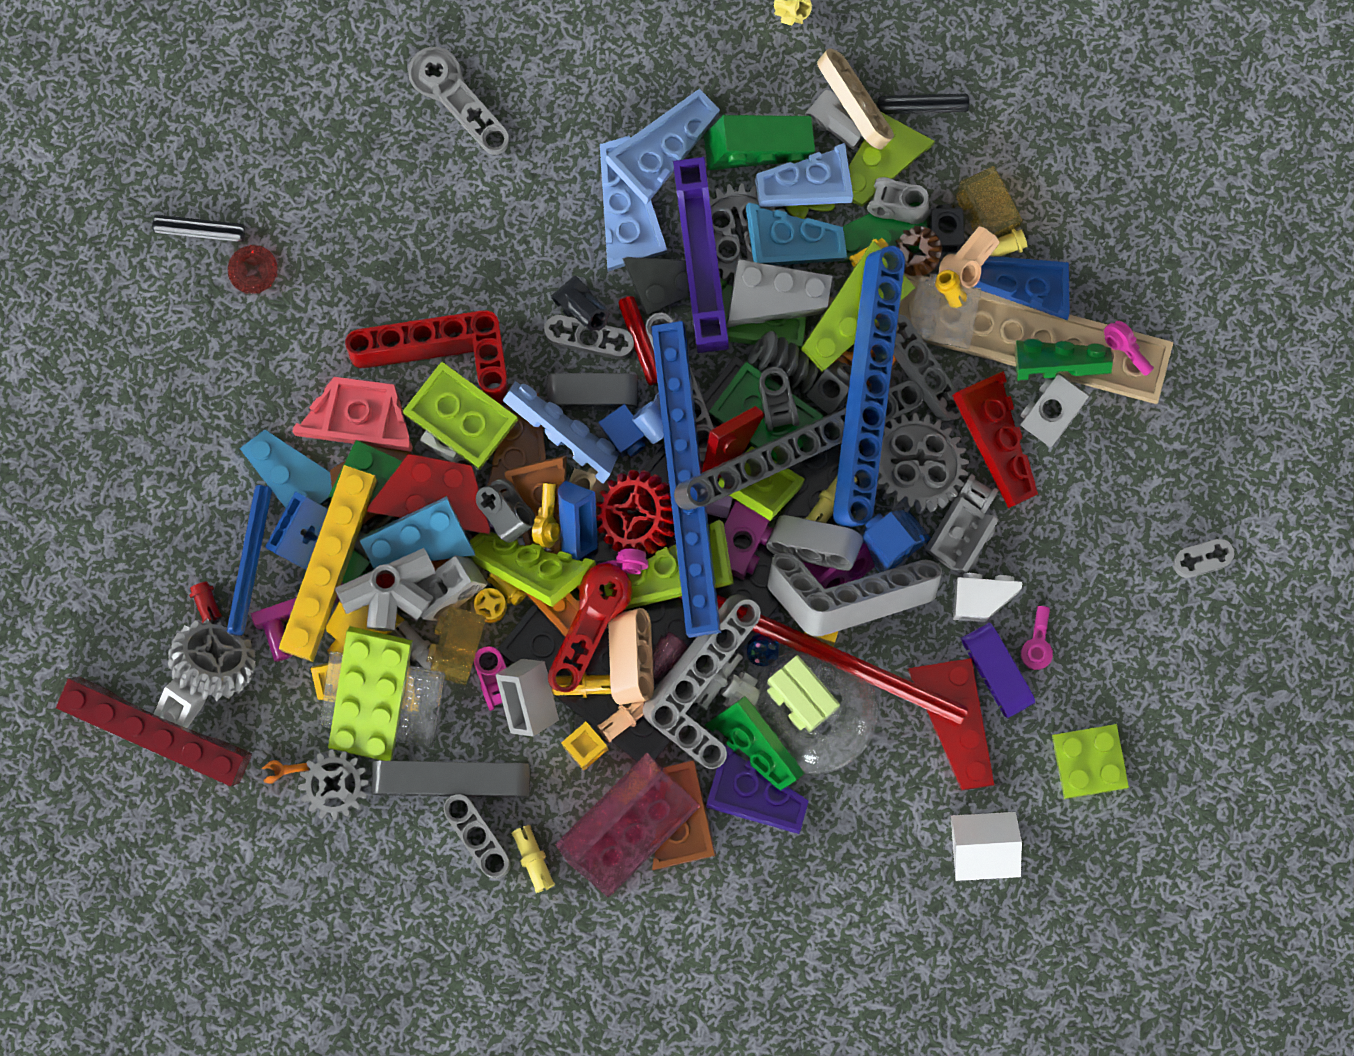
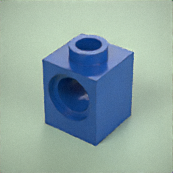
[599,404,648,458]

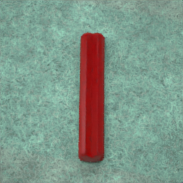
[618,296,658,385]

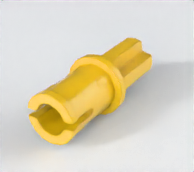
[551,672,611,698]

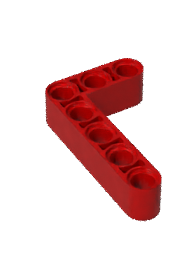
[345,310,509,404]

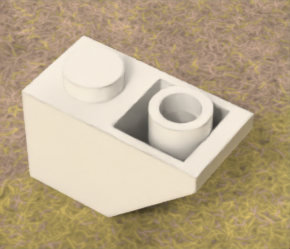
[953,573,1022,622]

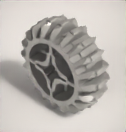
[168,618,256,702]

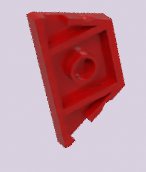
[367,454,490,534]

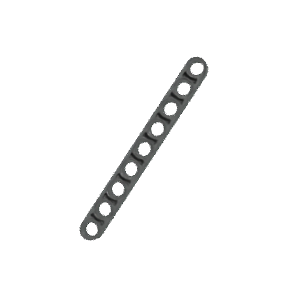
[674,381,923,510]

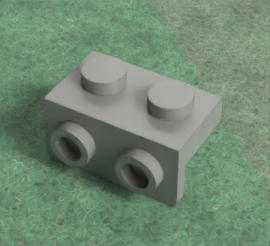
[924,497,998,573]

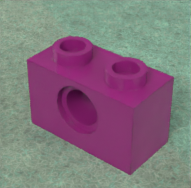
[724,501,773,580]

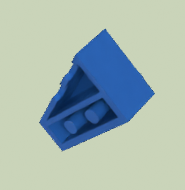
[862,510,931,573]

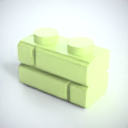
[767,655,840,733]

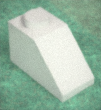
[154,679,207,728]

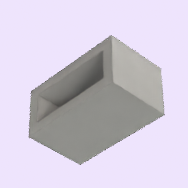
[495,659,559,737]

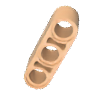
[608,608,654,705]

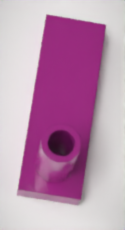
[250,583,343,662]

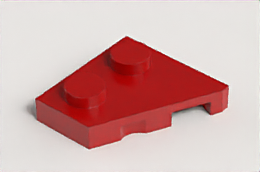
[702,406,764,479]

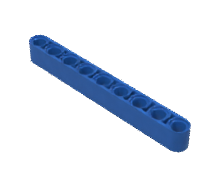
[833,246,905,528]

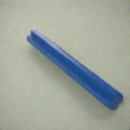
[227,485,272,636]

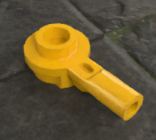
[532,483,560,548]

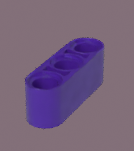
[961,622,1035,719]

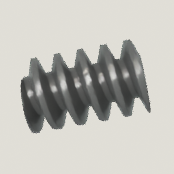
[748,331,819,394]

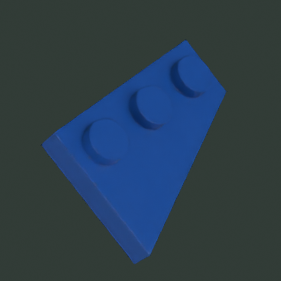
[973,256,1070,321]

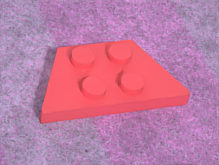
[292,377,413,452]

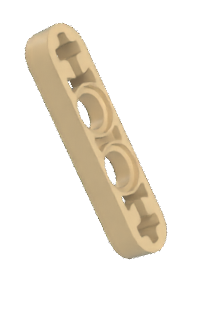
[817,48,894,149]

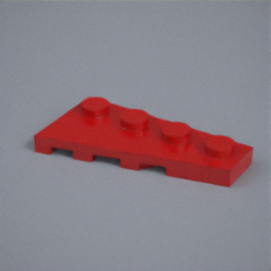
[952,371,1038,509]
[908,658,994,791]

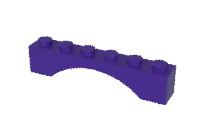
[673,157,729,353]

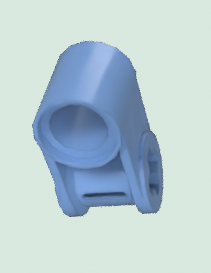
[632,393,664,444]

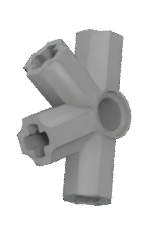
[335,548,436,631]

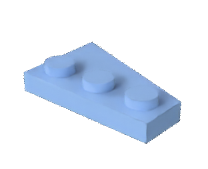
[755,143,853,207]

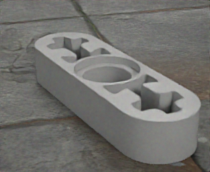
[544,315,634,359]

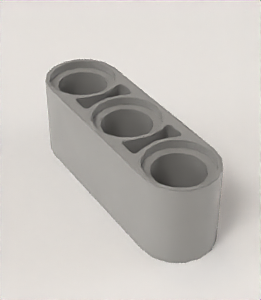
[766,515,863,570]
[444,794,511,879]

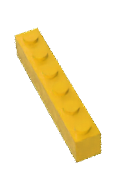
[279,465,378,662]

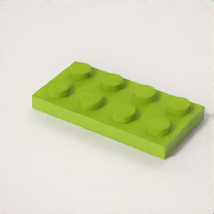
[328,626,413,761]

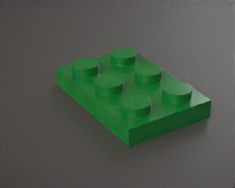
[709,362,824,462]

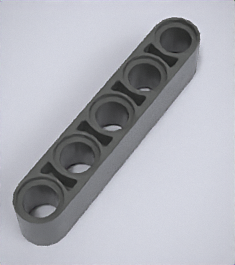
[371,761,531,798]

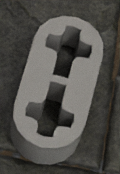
[1173,539,1234,578]

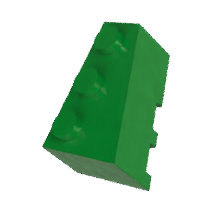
[704,115,815,171]

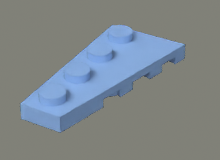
[605,88,720,205]
[503,381,619,484]

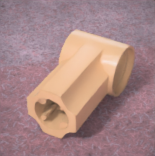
[939,226,1000,288]

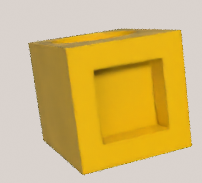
[561,722,608,770]

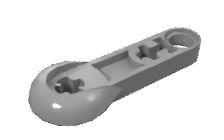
[408,47,509,155]

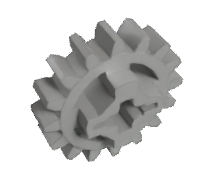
[298,750,370,821]

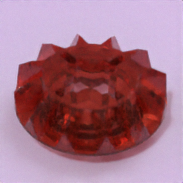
[227,245,278,294]

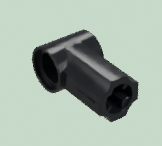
[551,275,610,332]

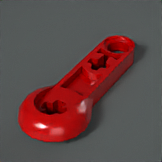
[548,563,633,693]

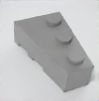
[726,259,833,328]

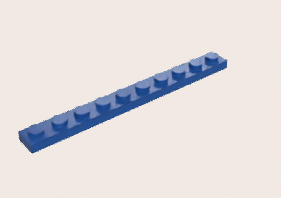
[651,321,721,638]

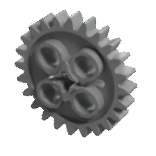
[709,183,785,281]
[876,413,969,514]

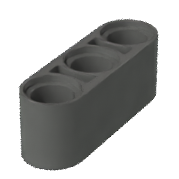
[547,373,638,410]

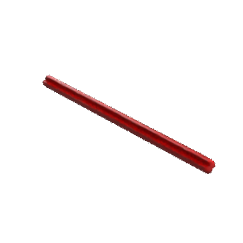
[679,595,968,724]

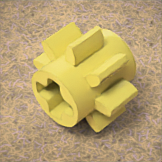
[774,0,812,26]

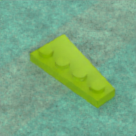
[604,520,734,610]
[466,532,596,607]

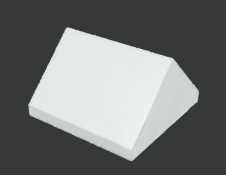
[951,812,1022,881]

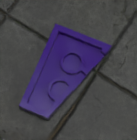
[706,744,809,834]

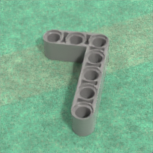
[768,553,942,636]
[643,594,761,769]

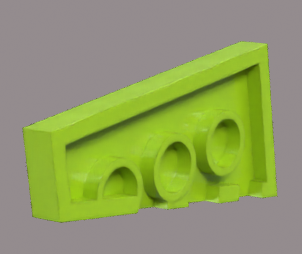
[801,240,916,372]

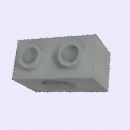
[1020,373,1091,448]

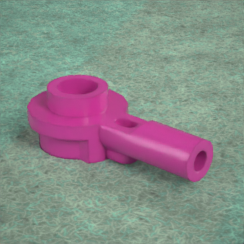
[1104,321,1154,376]
[599,549,649,574]
[1021,606,1053,670]

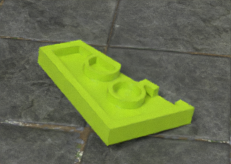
[849,112,935,207]

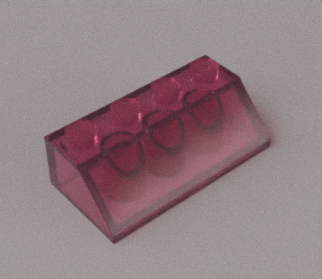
[555,753,700,898]

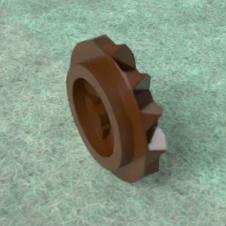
[895,226,942,277]

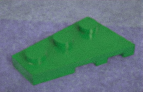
[705,696,805,791]

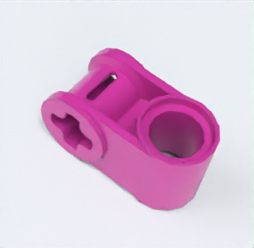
[474,646,507,711]

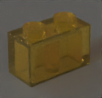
[956,166,1022,238]
[426,606,486,686]

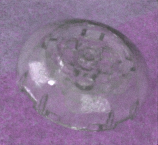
[754,650,878,775]

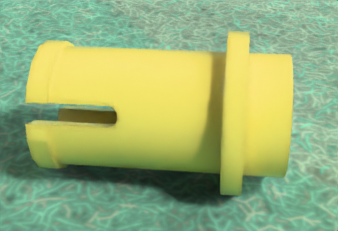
[990,229,1028,257]

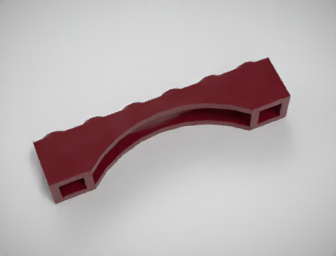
[56,676,252,786]

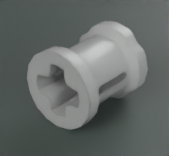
[958,474,999,514]

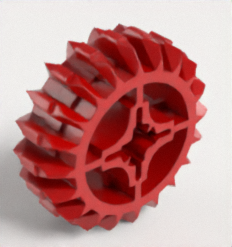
[596,470,675,554]

